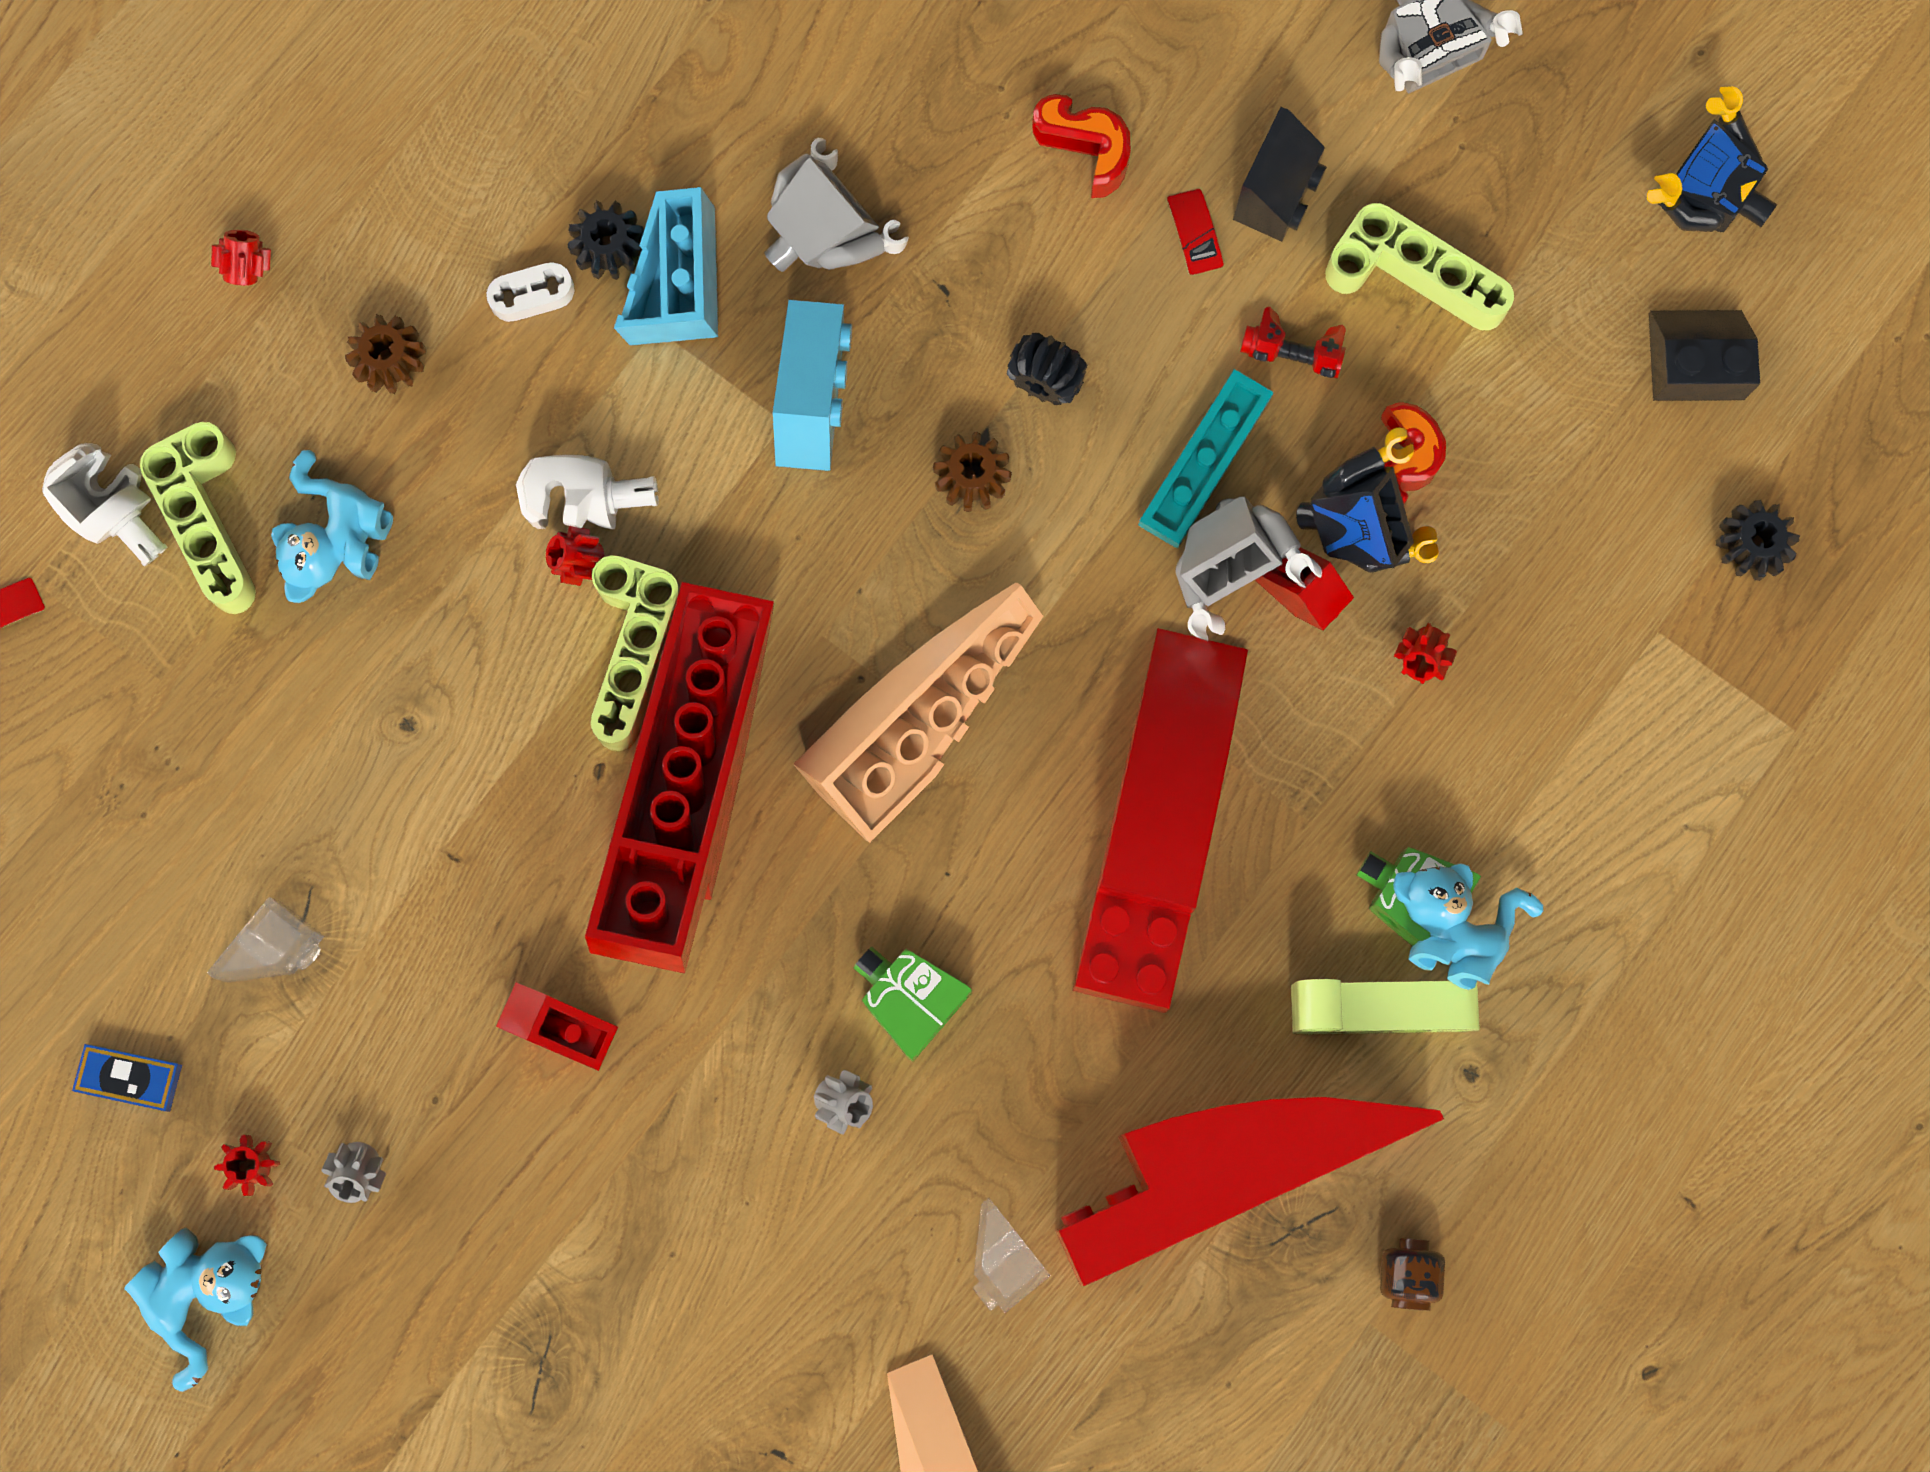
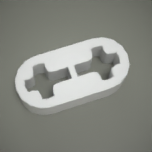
[486,262,575,322]

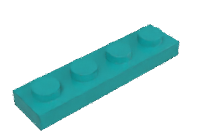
[1138,369,1274,549]

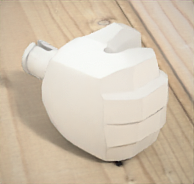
[42,443,168,567]
[516,455,659,529]

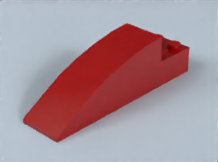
[585,582,774,974]
[1073,628,1248,1013]
[1055,1097,1444,1286]

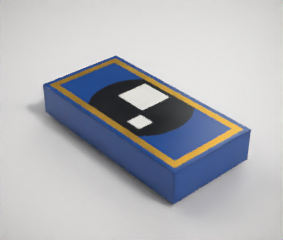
[72,1044,182,1112]

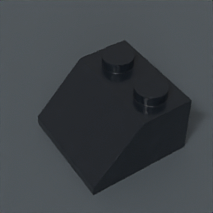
[1233,107,1327,242]
[1648,310,1760,401]

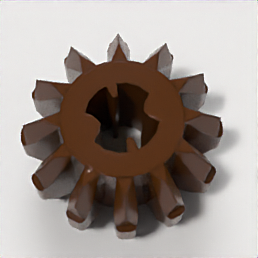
[345,314,426,394]
[933,432,1012,512]

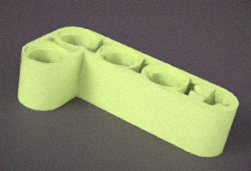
[1325,203,1514,330]
[140,422,256,614]
[591,555,680,751]
[1291,979,1480,1034]

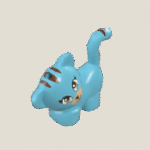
[271,450,393,603]
[1393,864,1543,990]
[124,1228,267,1392]

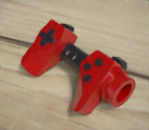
[1240,307,1346,379]

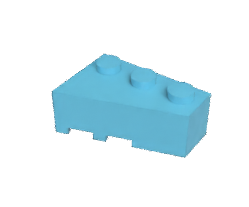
[614,187,718,345]
[773,300,852,471]

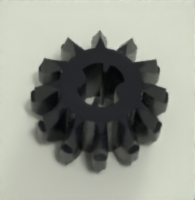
[568,200,644,280]
[1006,333,1088,405]
[1716,500,1800,581]

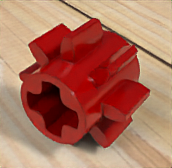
[211,230,271,286]
[546,526,604,586]
[1394,623,1457,684]
[214,1135,280,1196]

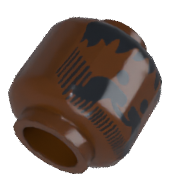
[1380,1238,1445,1311]

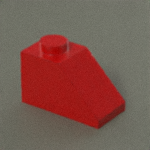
[1255,547,1354,631]
[496,982,618,1071]

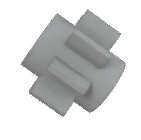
[814,1070,873,1134]
[321,1142,386,1203]

